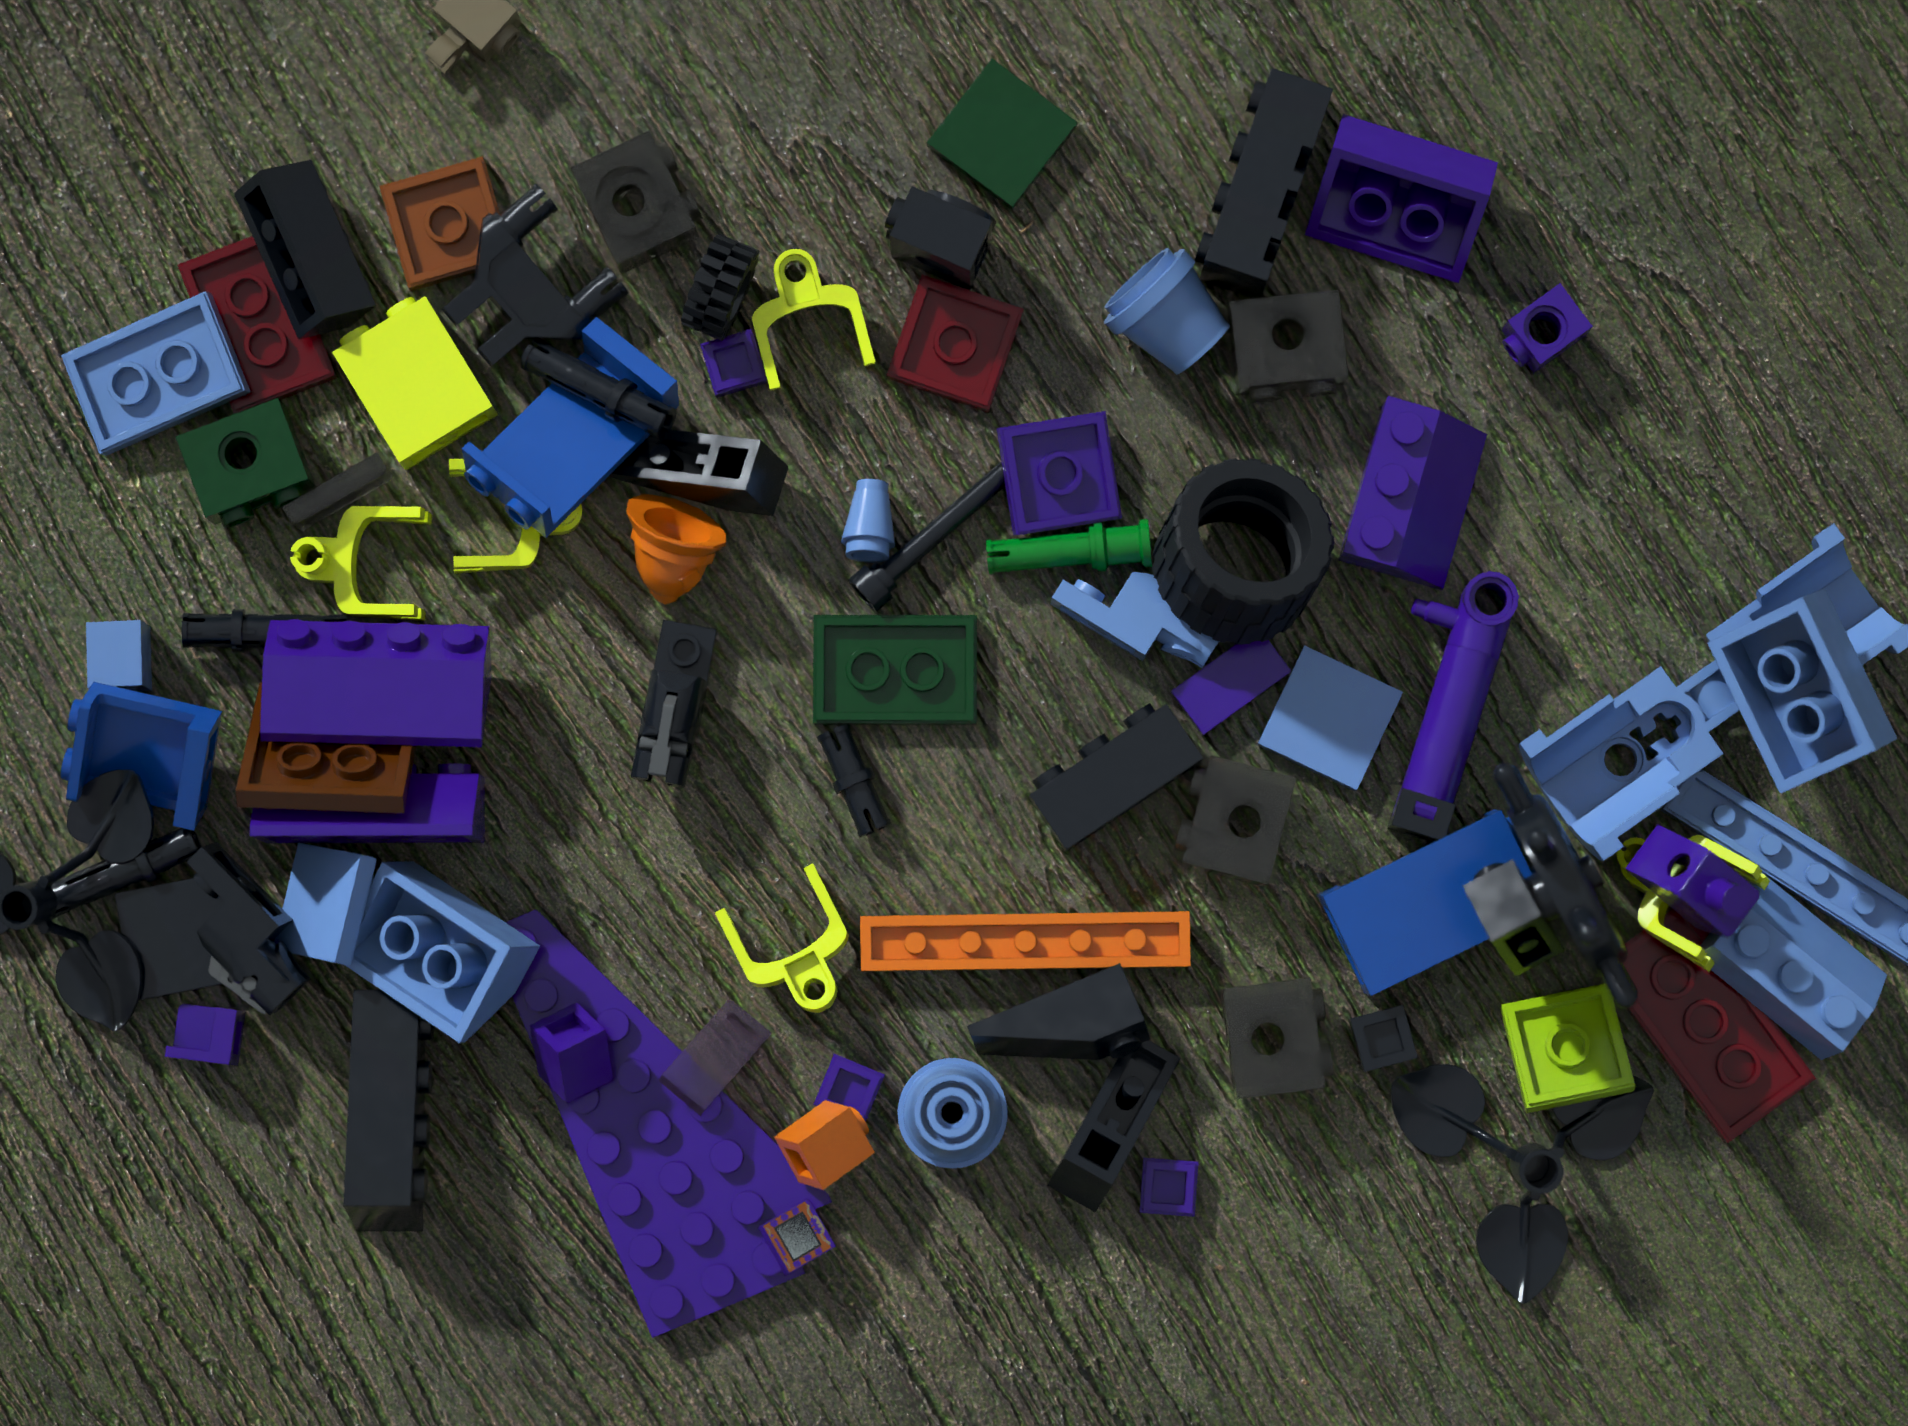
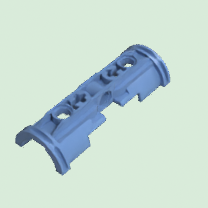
[1519,523,1908,861]

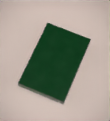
[813,615,977,725]

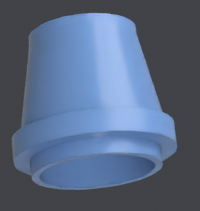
[1104,248,1230,375]
[897,1058,1008,1169]

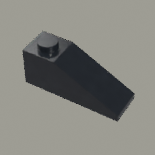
[609,429,789,516]
[967,963,1150,1060]
[1047,1040,1180,1212]

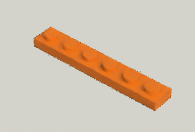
[860,911,1191,972]

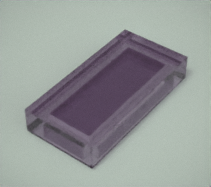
[659,998,771,1116]

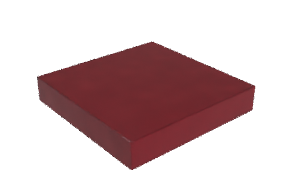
[886,274,1024,413]

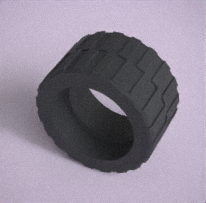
[1152,458,1334,644]

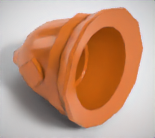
[626,494,726,605]

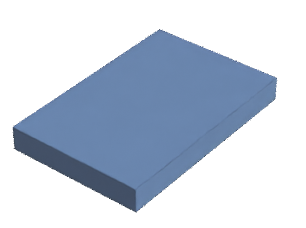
[61,291,251,456]

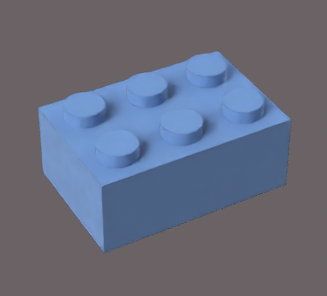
[1707,588,1898,794]

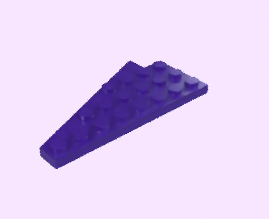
[505,909,832,1338]

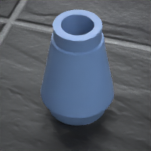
[841,479,895,563]

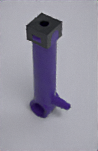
[1387,571,1519,843]

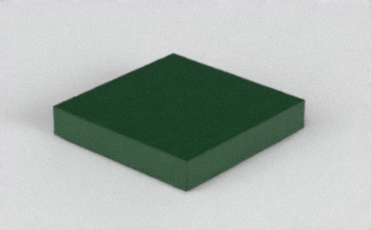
[927,59,1078,210]

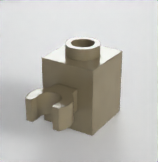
[425,0,522,75]

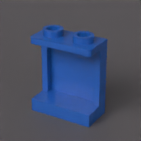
[61,682,222,831]

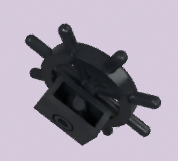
[1463,763,1638,1009]

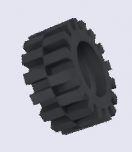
[681,233,760,341]

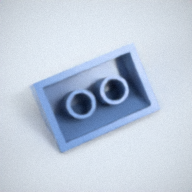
[345,861,540,1043]
[1700,873,1887,1060]

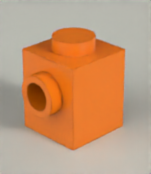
[774,1100,875,1190]

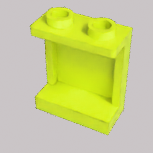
[332,296,498,470]

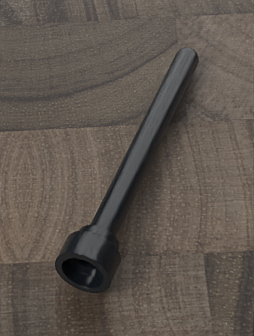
[848,461,1005,612]

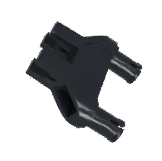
[441,184,629,366]

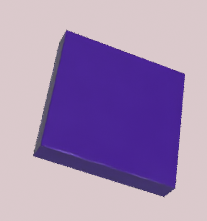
[996,411,1122,536]

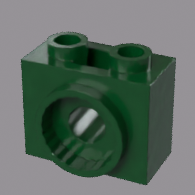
[175,398,316,528]

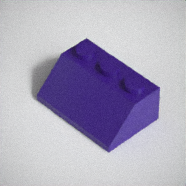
[1304,114,1498,283]
[1338,396,1487,590]

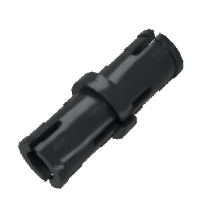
[817,724,892,838]

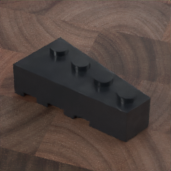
[1195,68,1333,301]
[343,990,435,1231]

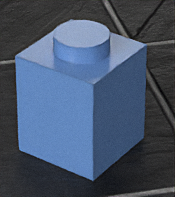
[86,620,152,691]

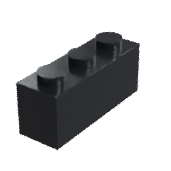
[234,160,376,340]
[1029,703,1203,853]

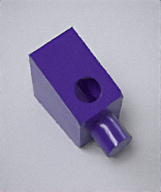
[1625,824,1760,938]

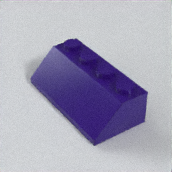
[260,619,492,747]
[250,763,485,844]

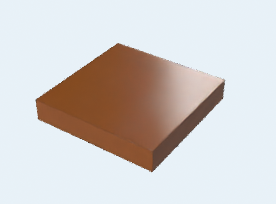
[379,156,501,291]

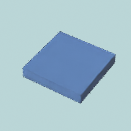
[1257,645,1403,792]
[275,843,376,966]

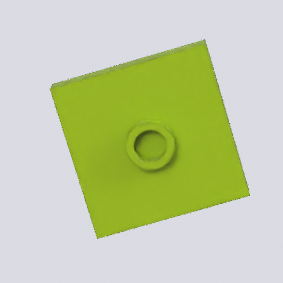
[1500,983,1635,1114]

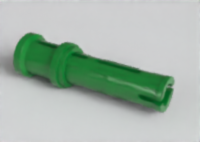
[986,519,1152,575]

